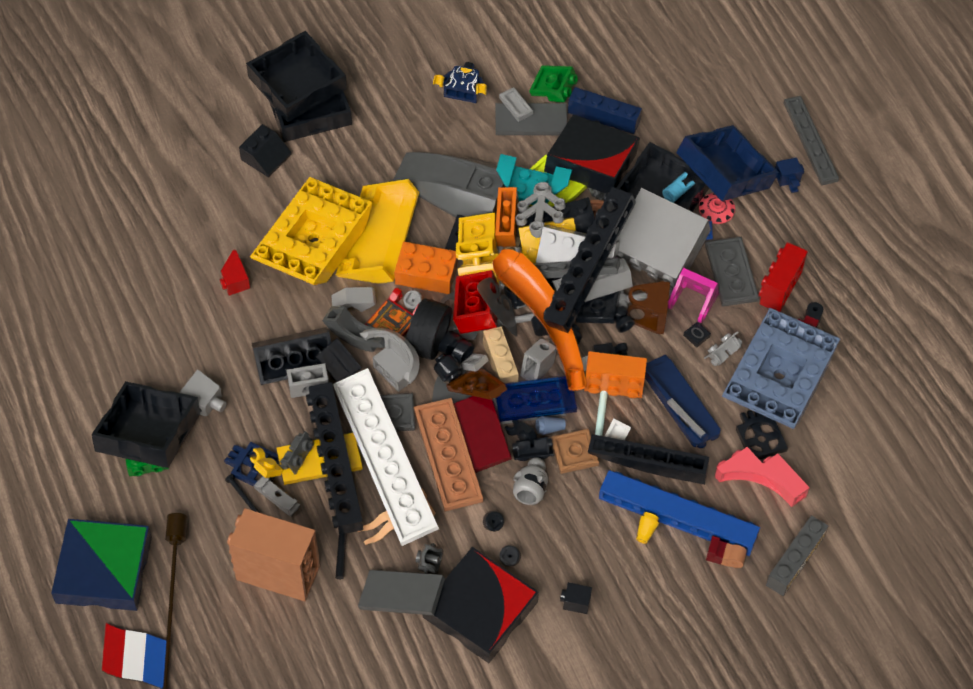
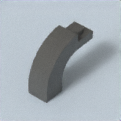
[322,306,389,352]

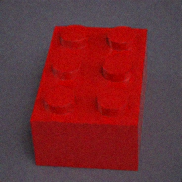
[759,242,808,312]
[453,270,499,334]

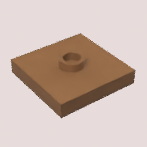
[550,429,599,474]

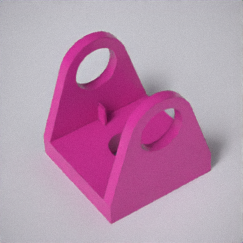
[668,268,719,323]

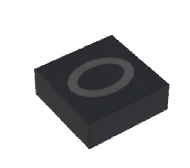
[683,322,711,348]

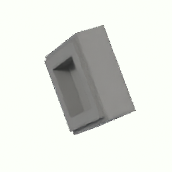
[461,353,489,371]

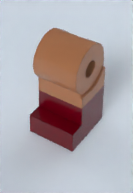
[706,536,747,568]

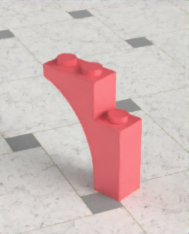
[715,447,810,507]

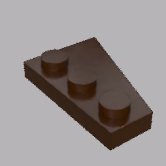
[446,368,507,400]

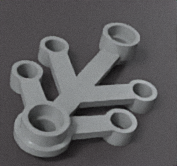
[515,182,566,238]

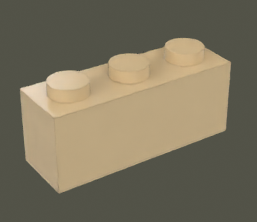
[483,326,519,386]

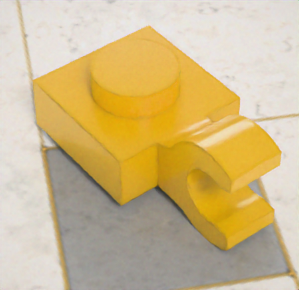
[250,447,283,478]

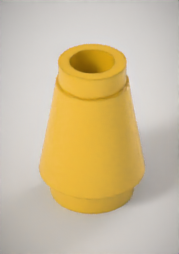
[636,512,659,544]

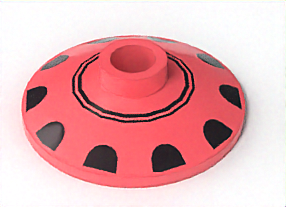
[698,193,735,224]

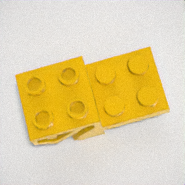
[456,213,499,284]

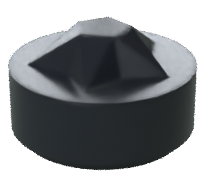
[483,511,504,532]
[500,545,521,567]

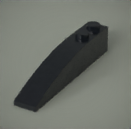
[588,434,709,485]

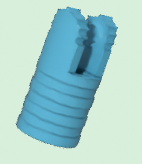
[662,172,695,203]

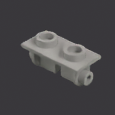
[704,331,742,366]

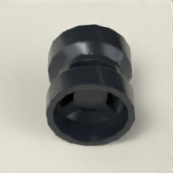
[615,306,635,333]

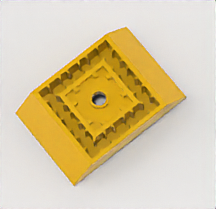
[250,177,372,285]

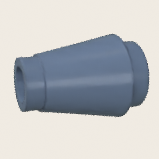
[535,416,566,435]

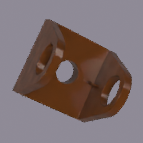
[627,281,670,335]

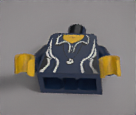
[433,62,487,103]

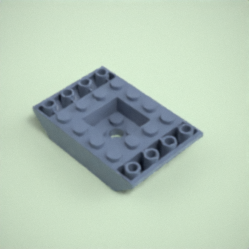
[722,308,840,429]

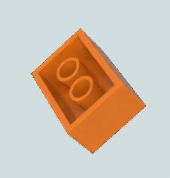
[394,241,458,294]
[584,351,647,398]

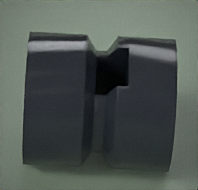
[438,331,475,364]

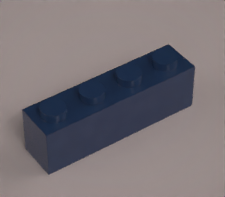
[568,87,642,134]

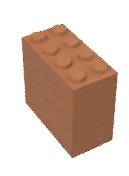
[227,508,320,602]

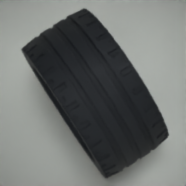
[406,298,452,360]

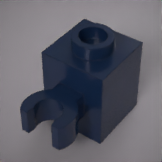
[775,157,804,193]

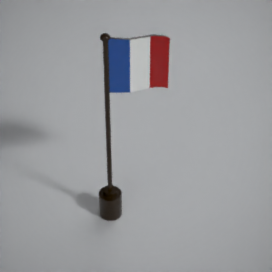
[102,513,187,689]

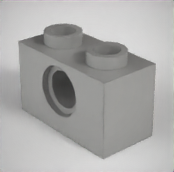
[287,363,328,398]

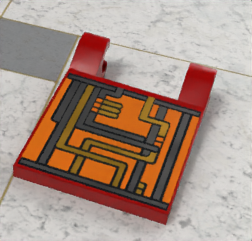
[365,288,419,336]

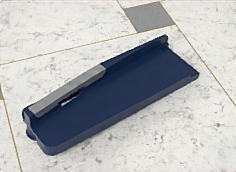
[645,355,721,449]

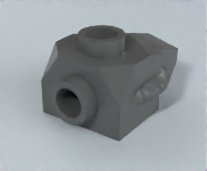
[416,543,443,575]

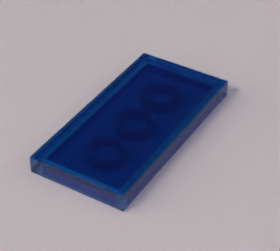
[495,376,577,422]

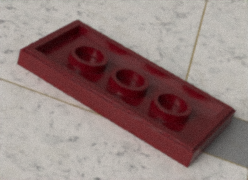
[453,396,512,473]

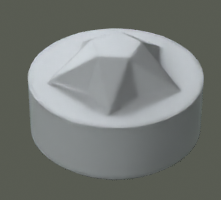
[403,290,423,310]

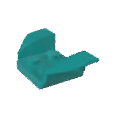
[496,154,572,205]

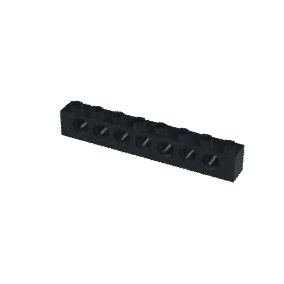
[543,187,636,333]
[306,382,363,535]

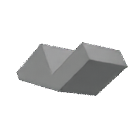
[331,287,376,312]

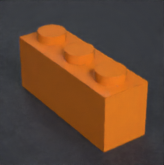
[495,187,519,247]

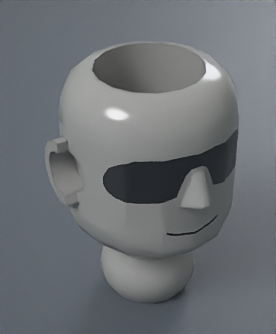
[513,458,548,505]

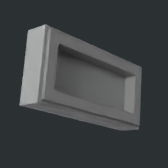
[499,87,533,122]

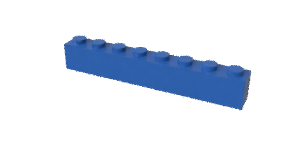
[599,470,760,556]

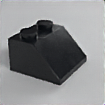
[239,124,292,178]

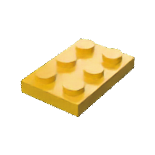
[518,217,576,263]

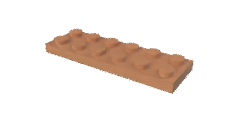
[414,398,483,512]

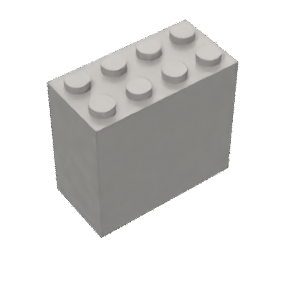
[616,188,711,288]

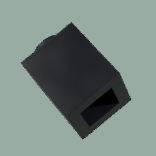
[560,582,592,614]

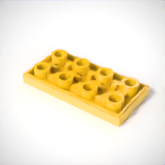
[276,433,362,485]

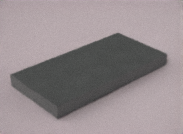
[495,103,567,136]
[705,237,759,307]
[358,570,445,616]

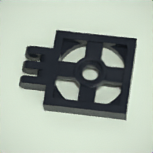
[736,410,788,460]

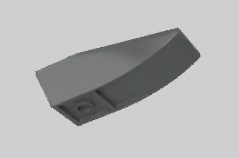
[393,152,504,217]

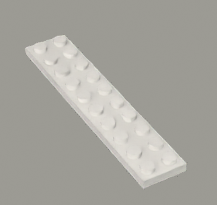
[333,368,439,546]

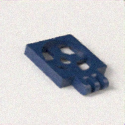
[224,442,280,486]

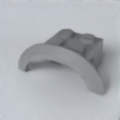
[359,328,420,392]

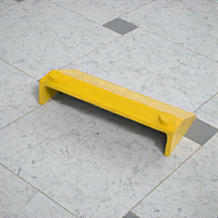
[335,179,419,284]

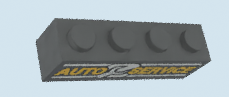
[766,515,829,596]

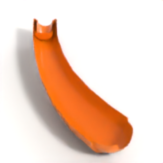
[492,249,587,391]

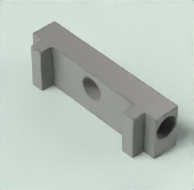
[254,476,300,517]

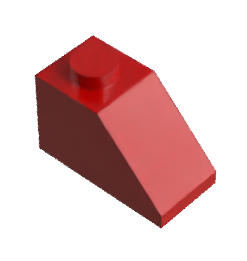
[219,250,250,296]

